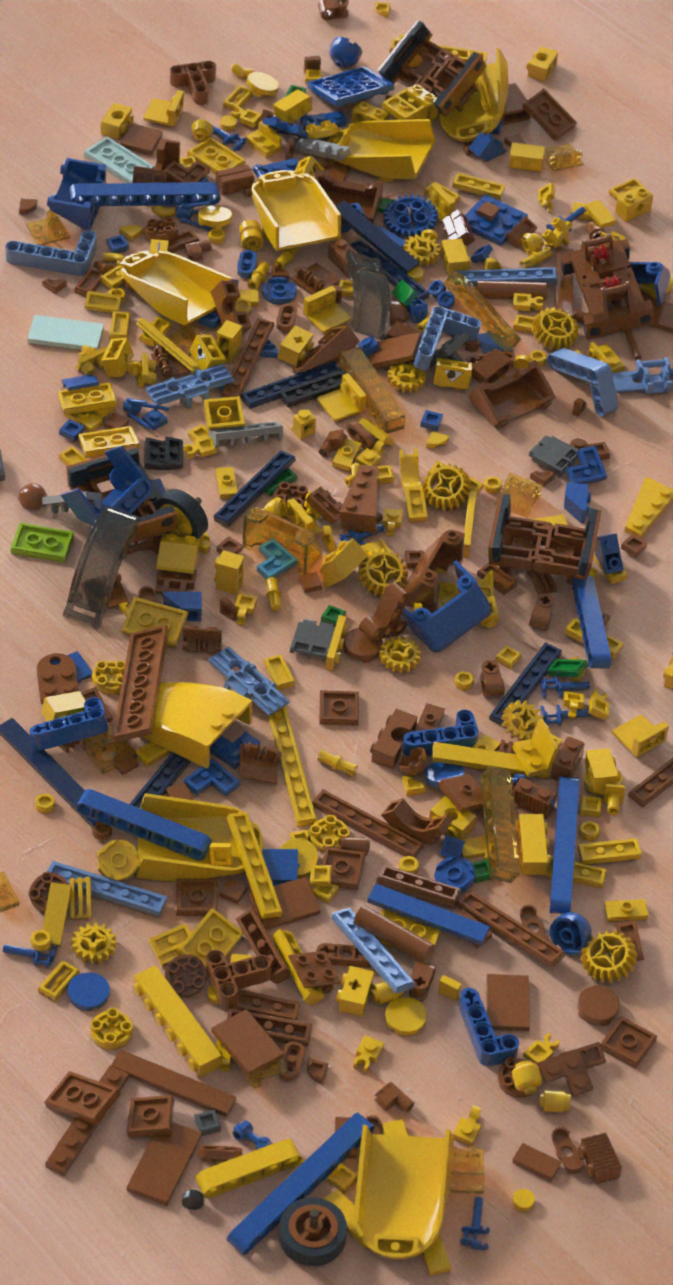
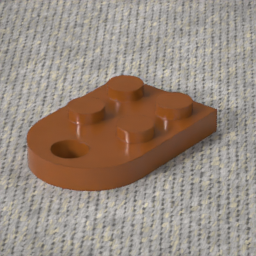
[37,653,79,705]

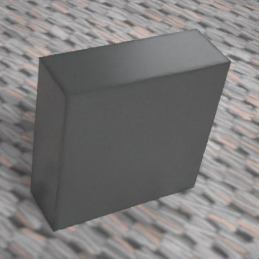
[194,1109,221,1136]

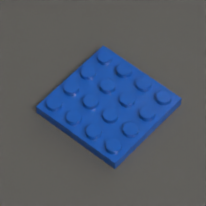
[307,66,394,107]

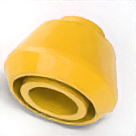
[191,119,214,141]
[522,233,543,255]
[264,497,287,522]

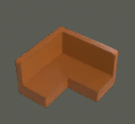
[154,139,180,183]

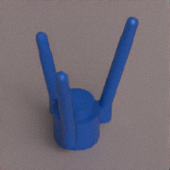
[177,202,212,231]
[123,398,170,430]

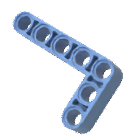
[5,230,97,276]
[414,306,481,370]
[547,348,618,417]

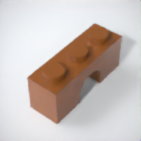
[211,281,252,336]
[370,709,418,770]

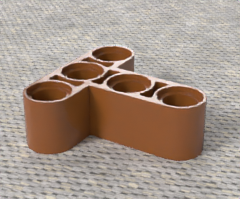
[170,61,216,105]
[358,582,410,641]
[206,950,271,1010]

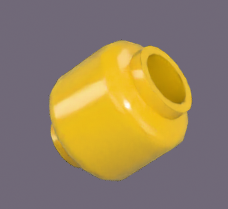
[512,1060,542,1094]

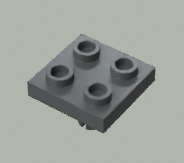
[430,332,470,368]

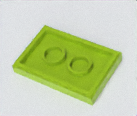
[10,523,74,563]

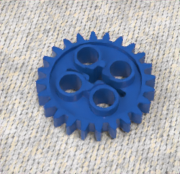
[383,194,438,240]

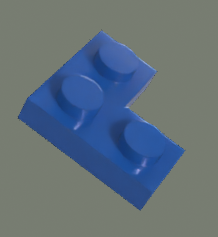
[263,116,308,139]
[566,446,607,484]
[210,732,261,769]
[184,759,240,797]

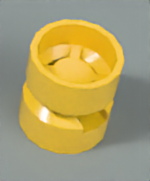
[239,220,263,252]

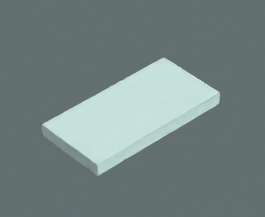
[84,137,155,183]
[27,315,104,350]

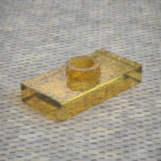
[0,871,20,912]

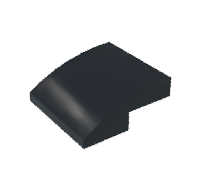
[144,436,183,470]

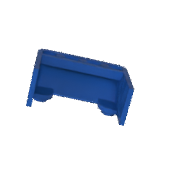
[597,262,671,306]
[60,445,152,530]
[401,560,491,652]

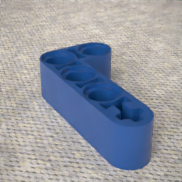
[29,697,108,751]
[402,710,479,757]
[459,988,519,1066]

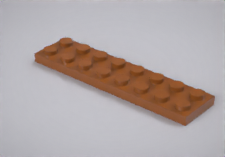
[112,625,169,743]

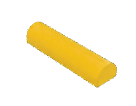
[273,929,325,1005]

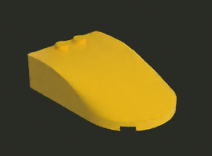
[440,47,508,142]
[327,119,436,179]
[252,170,341,251]
[121,251,231,325]
[141,682,252,769]
[136,793,263,882]
[354,1125,454,1260]

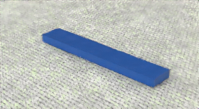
[367,884,490,946]

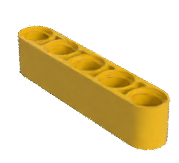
[195,1139,302,1199]

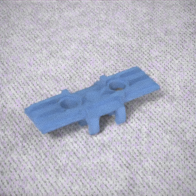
[612,357,673,394]
[146,364,234,409]
[208,647,289,716]

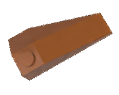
[292,325,360,374]

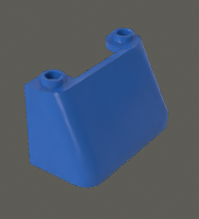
[47,158,106,230]

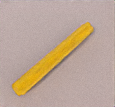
[467,49,492,111]
[136,318,199,373]

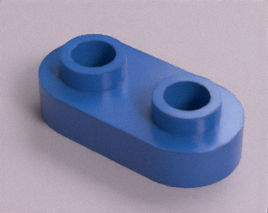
[237,250,257,278]

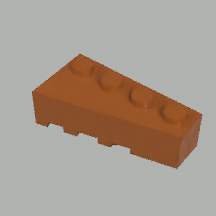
[340,465,379,533]

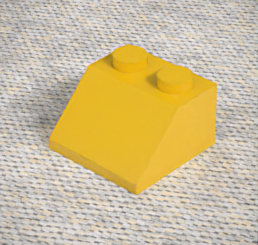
[204,396,245,429]
[156,533,200,574]
[322,538,368,588]

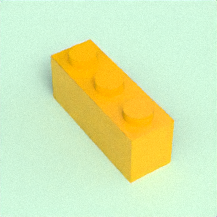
[517,814,551,875]

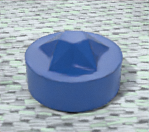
[428,280,446,298]
[437,291,455,309]

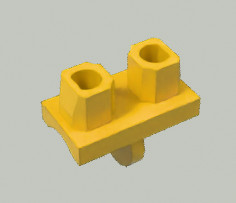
[542,217,573,248]
[75,345,106,375]
[127,352,156,388]

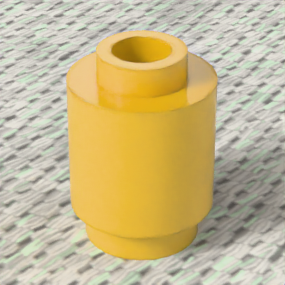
[370,981,403,1005]
[539,1090,570,1113]

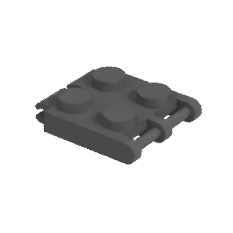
[529,436,579,476]
[290,619,335,660]

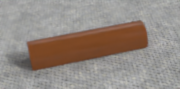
[476,281,547,300]
[377,865,461,909]
[353,905,435,963]
[236,907,291,984]
[226,1008,312,1046]

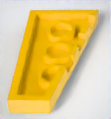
[624,476,673,539]

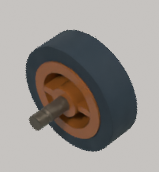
[279,1197,347,1266]

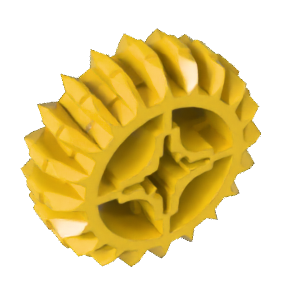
[532,307,579,351]
[422,463,471,512]
[357,548,409,598]
[581,929,637,984]

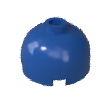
[329,37,363,68]
[549,912,592,955]

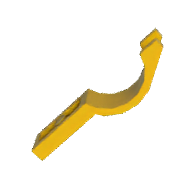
[399,448,428,522]

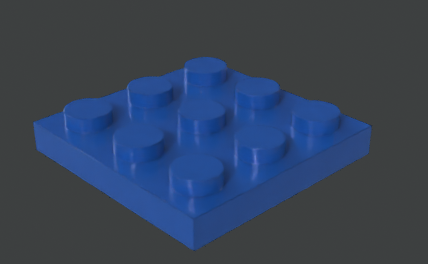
[465,194,528,246]

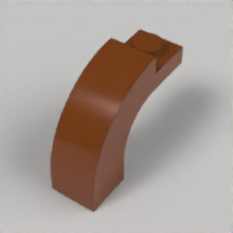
[381,798,453,844]

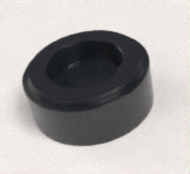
[182,1190,204,1210]

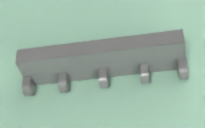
[289,136,351,161]
[209,421,283,447]
[42,491,102,513]

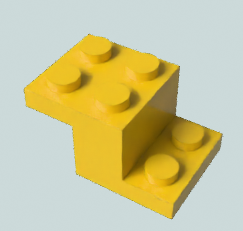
[382,89,439,122]

